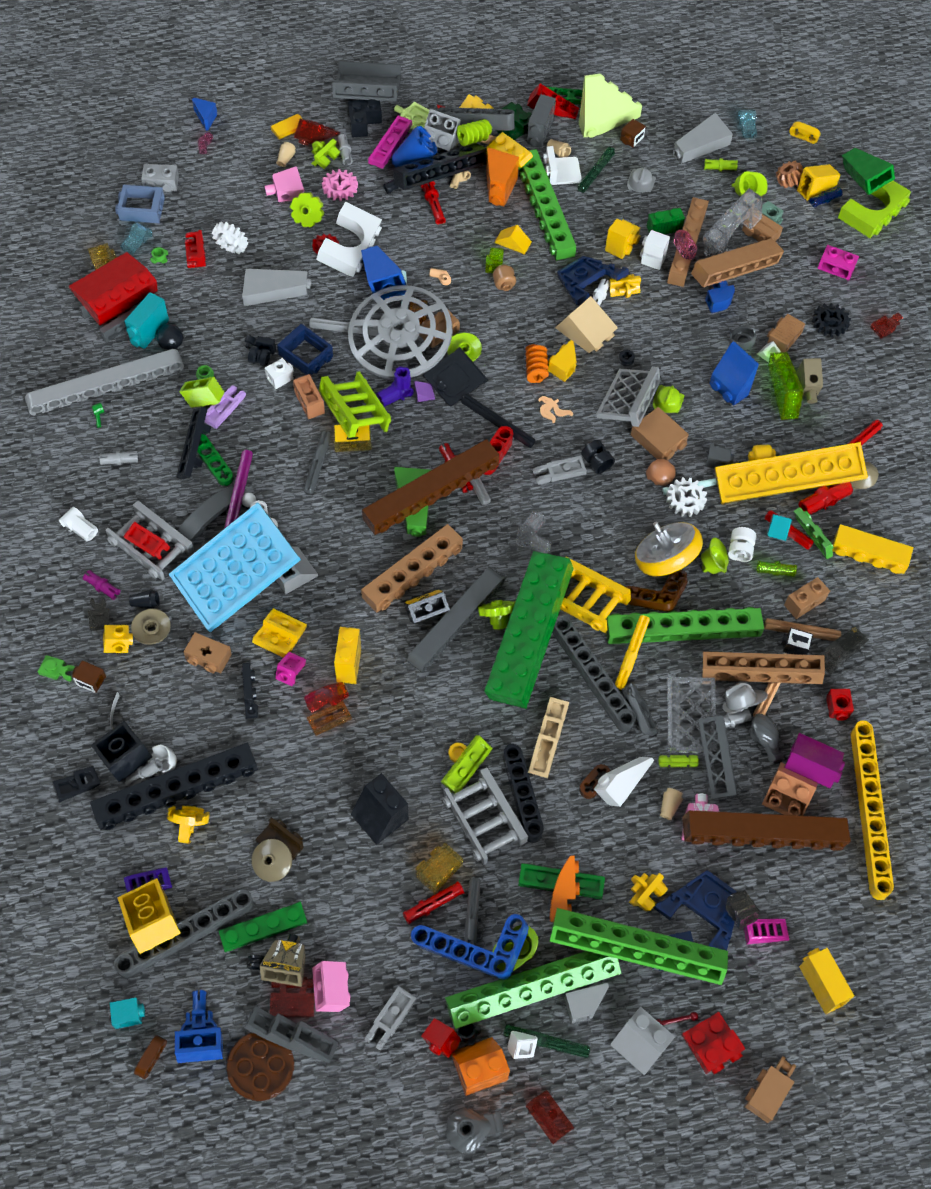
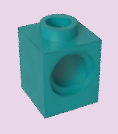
[110,997,145,1029]

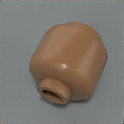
[493,264,516,291]

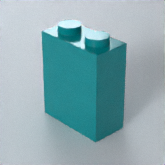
[125,292,169,349]

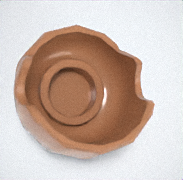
[646,459,676,486]

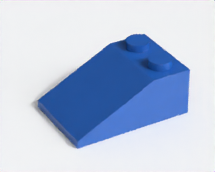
[709,341,759,406]

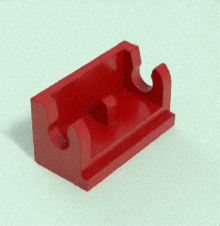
[185,230,206,268]
[123,522,170,559]

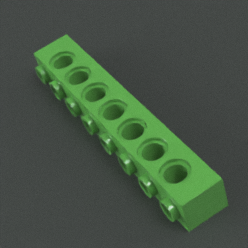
[518,149,576,260]
[606,607,764,644]
[550,908,728,985]
[445,951,621,1029]

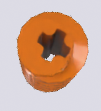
[525,344,549,383]

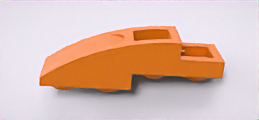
[550,856,580,922]

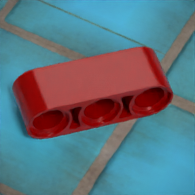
[483,426,513,475]

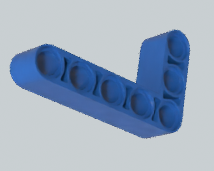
[411,914,529,980]

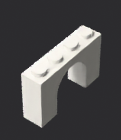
[316,202,382,277]

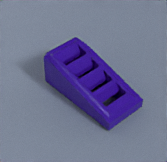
[124,867,172,893]

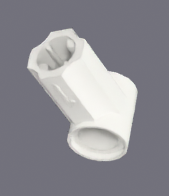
[59,507,98,541]

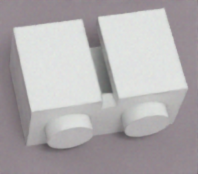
[640,230,670,270]

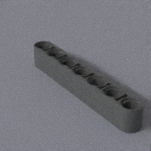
[407,568,505,673]
[553,616,636,732]
[114,889,254,978]

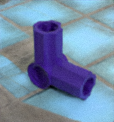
[376,366,414,407]

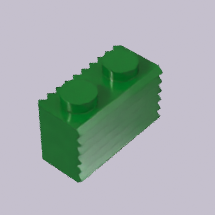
[646,208,685,235]

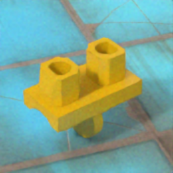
[610,274,641,298]
[629,873,668,912]

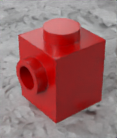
[421,1018,462,1058]

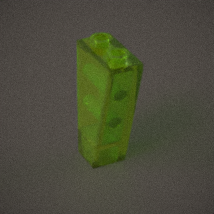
[768,352,804,420]

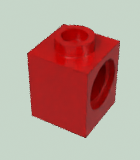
[826,689,854,721]

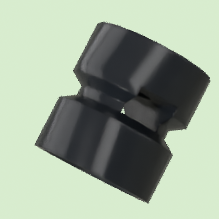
[581,440,615,474]

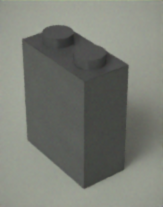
[527,94,556,148]

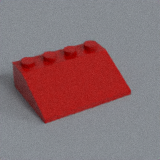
[69,252,158,326]

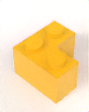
[605,219,641,259]

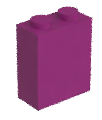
[784,733,845,789]

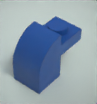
[705,280,735,313]

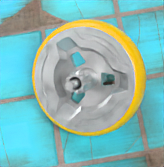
[635,522,703,576]

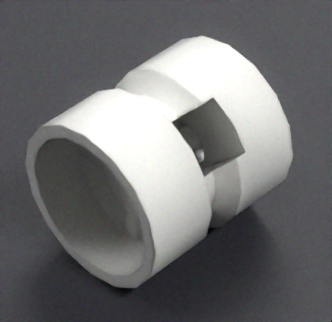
[728,527,756,562]

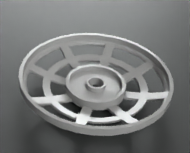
[348,285,453,379]

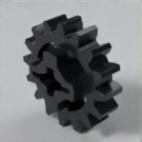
[812,303,851,338]

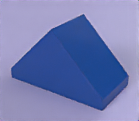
[192,98,217,131]

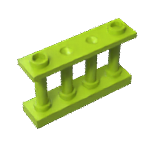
[318,371,391,438]

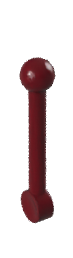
[657,1012,698,1025]

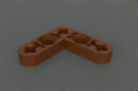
[626,570,688,612]

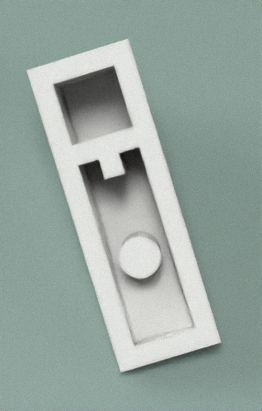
[594,757,654,807]

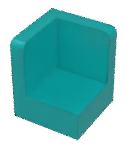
[767,514,792,541]

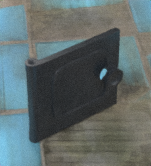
[423,347,488,407]

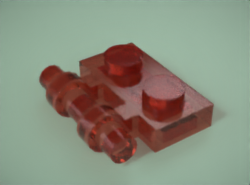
[270,977,315,1017]

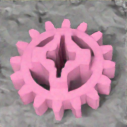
[322,169,358,201]

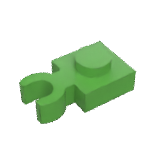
[38,655,75,681]

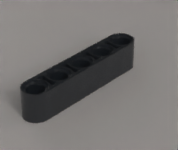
[503,744,544,843]

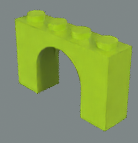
[838,180,911,238]

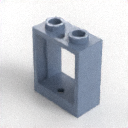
[115,185,165,223]

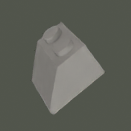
[610,1006,675,1075]

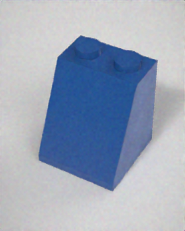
[361,246,406,300]

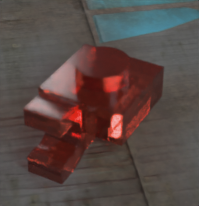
[870,312,903,339]

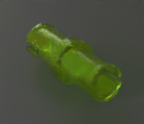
[757,561,797,577]

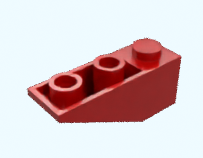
[527,83,579,119]

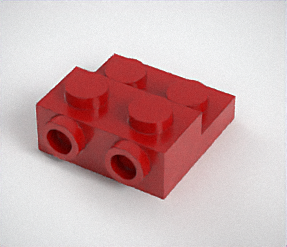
[682,1012,745,1074]

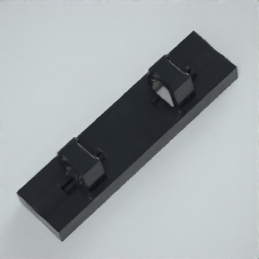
[176,406,211,480]

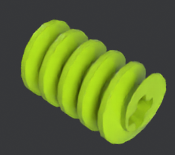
[456,119,492,146]

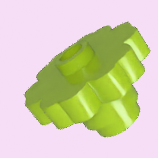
[290,192,324,227]
[478,600,516,629]

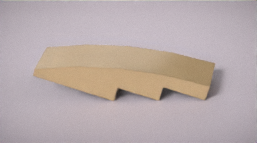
[528,697,569,778]

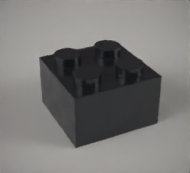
[91,721,152,782]

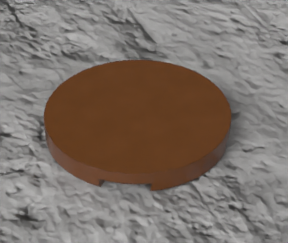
[227,1033,294,1101]

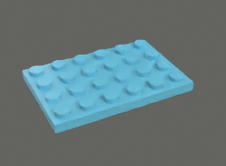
[169,502,301,632]

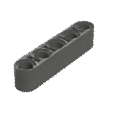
[437,107,515,131]

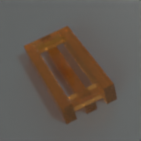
[307,701,352,736]

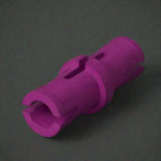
[83,570,121,600]

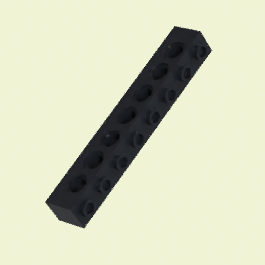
[90,742,258,830]

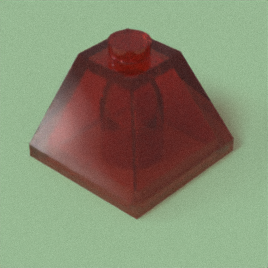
[294,118,340,146]

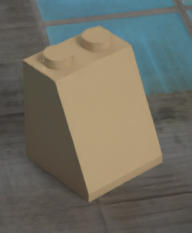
[555,296,618,353]

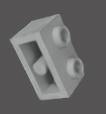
[141,164,179,192]

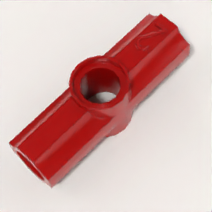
[798,482,853,515]

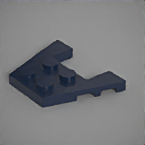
[557,256,629,306]
[654,870,742,951]

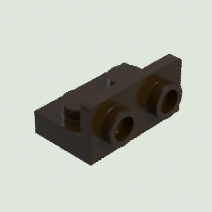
[255,817,304,861]

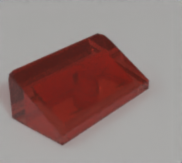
[526,1090,574,1144]

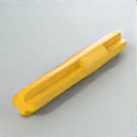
[615,615,650,690]

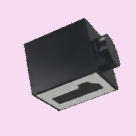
[781,627,813,655]

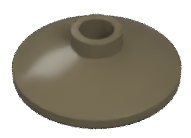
[131,609,171,645]
[252,839,292,882]

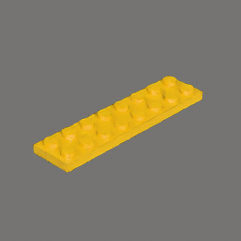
[714,442,868,504]

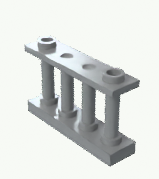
[105,501,194,581]
[442,767,528,865]

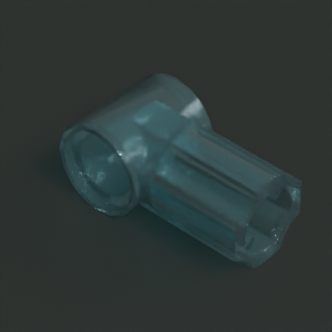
[737,110,757,139]
[120,222,153,255]

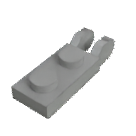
[533,456,587,485]
[365,986,417,1050]

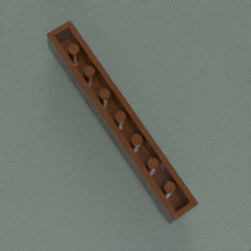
[362,439,499,535]
[682,810,851,851]

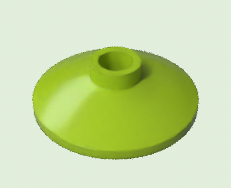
[447,333,482,361]

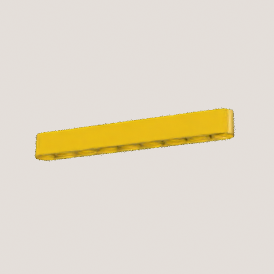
[851,720,894,900]

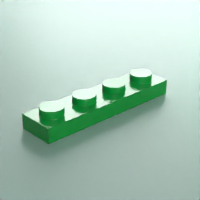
[518,863,605,900]
[219,902,308,953]

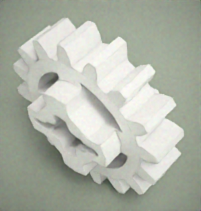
[211,222,248,254]
[666,477,707,517]

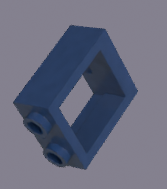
[277,324,333,376]

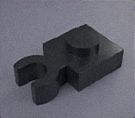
[244,335,276,354]

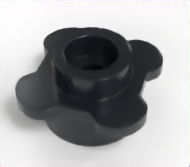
[458,1024,481,1046]

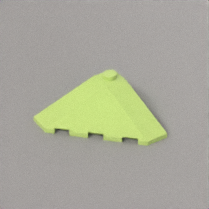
[579,74,642,138]

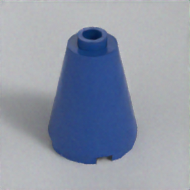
[392,126,437,167]

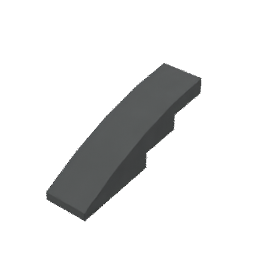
[244,1006,338,1063]

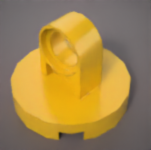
[167,806,210,844]

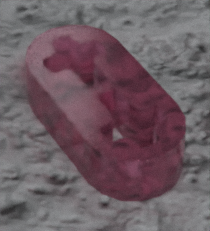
[674,230,697,260]

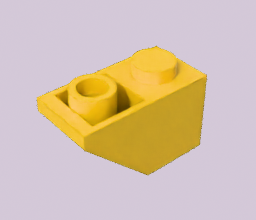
[548,340,577,382]

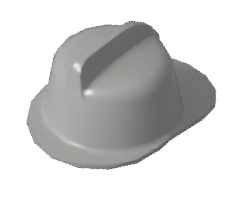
[627,167,656,193]
[723,683,768,713]

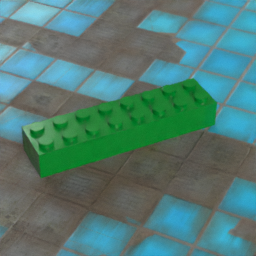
[484,551,574,709]

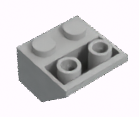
[424,109,460,151]
[276,546,318,594]

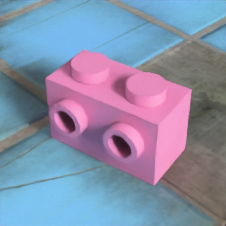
[312,961,350,1012]

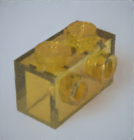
[88,243,116,270]

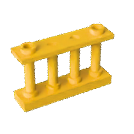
[560,557,631,633]

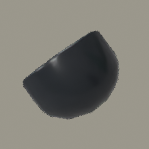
[156,324,184,350]

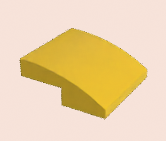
[252,608,307,658]

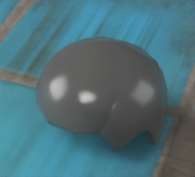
[730,326,757,351]

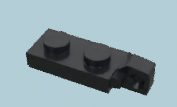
[242,663,258,719]

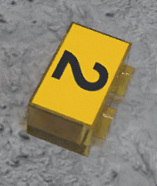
[334,424,372,452]

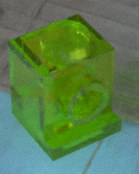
[485,248,504,273]

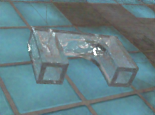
[703,188,762,257]

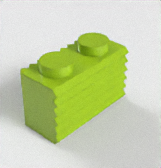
[179,377,224,408]

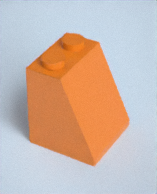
[486,147,519,207]
[451,1037,510,1096]

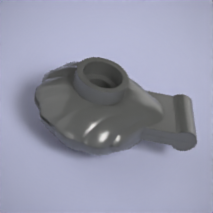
[750,713,783,762]
[446,1108,504,1153]

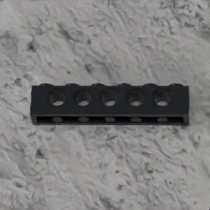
[393,143,487,190]

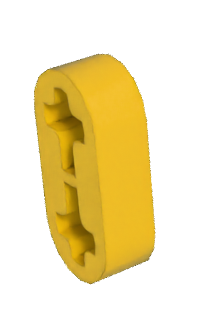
[789,121,821,144]

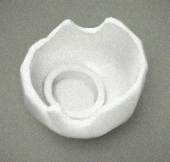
[148,744,177,777]

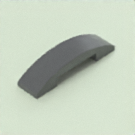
[177,486,234,542]

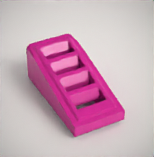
[743,919,789,944]

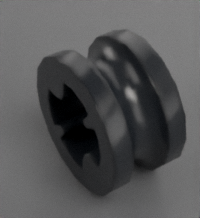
[618,350,635,366]
[247,955,265,970]

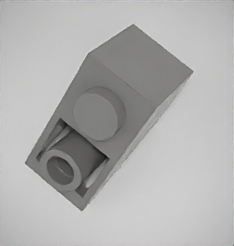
[564,981,609,1024]

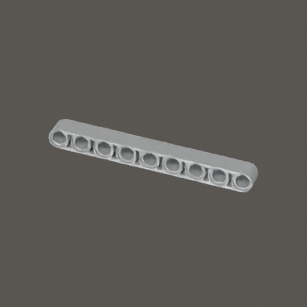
[25,349,184,416]

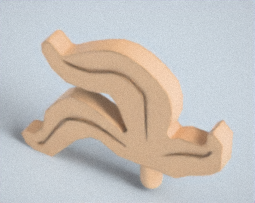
[539,396,573,423]

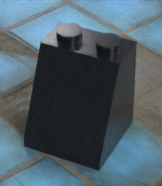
[351,773,409,845]

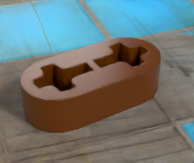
[579,764,610,799]
[134,1035,167,1079]

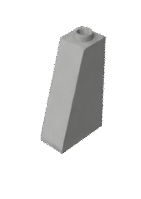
[673,113,733,164]
[242,269,311,306]

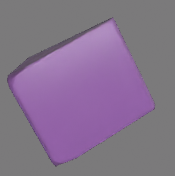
[414,381,435,402]

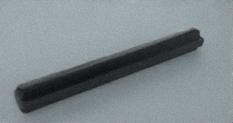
[461,394,535,448]

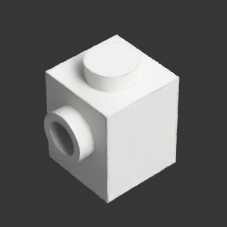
[265,358,294,389]

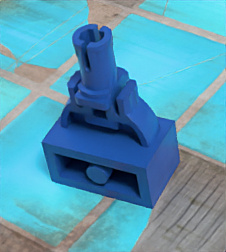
[175,990,223,1063]

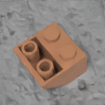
[762,762,818,816]

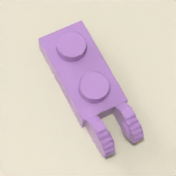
[205,385,246,429]

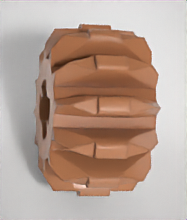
[776,160,803,188]

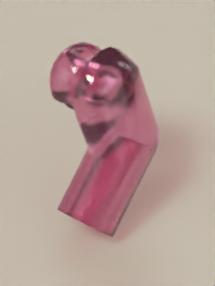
[197,132,213,154]

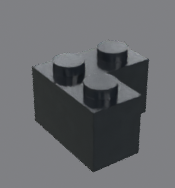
[348,99,382,138]

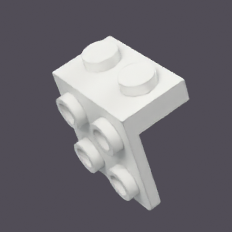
[543,146,582,185]

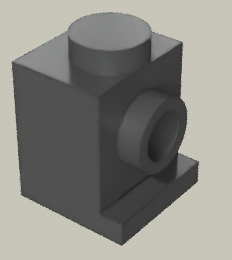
[705,443,734,468]

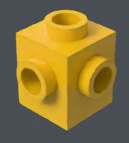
[103,625,133,653]

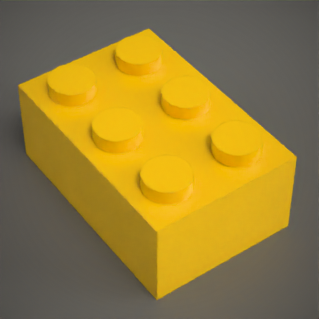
[117,878,181,954]

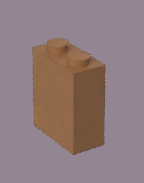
[631,407,689,460]

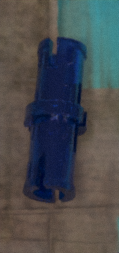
[809,186,843,208]

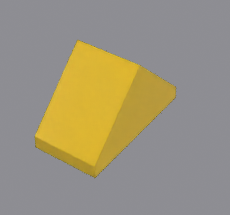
[494,225,532,254]

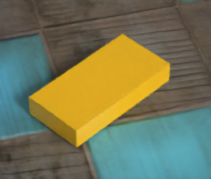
[271,114,307,140]

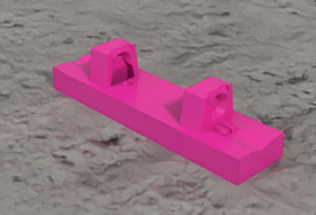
[368,116,412,169]

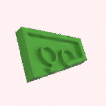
[794,507,834,559]

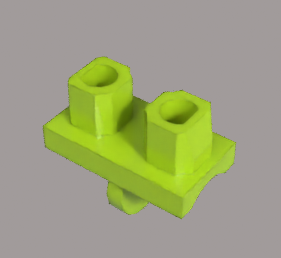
[311,139,340,169]

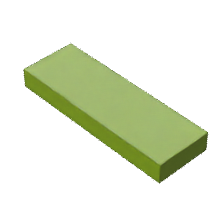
[441,735,493,794]

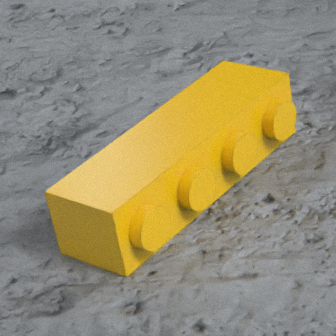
[832,524,914,574]

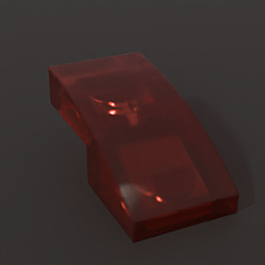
[304,682,349,713]

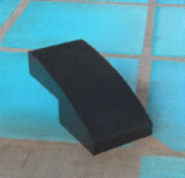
[53,766,100,802]

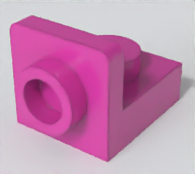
[276,652,306,686]

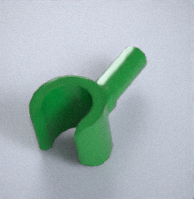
[92,403,105,428]

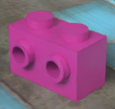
[818,245,859,280]

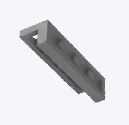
[698,715,738,800]

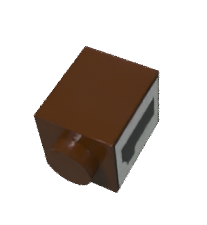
[620,119,646,147]
[72,660,106,693]

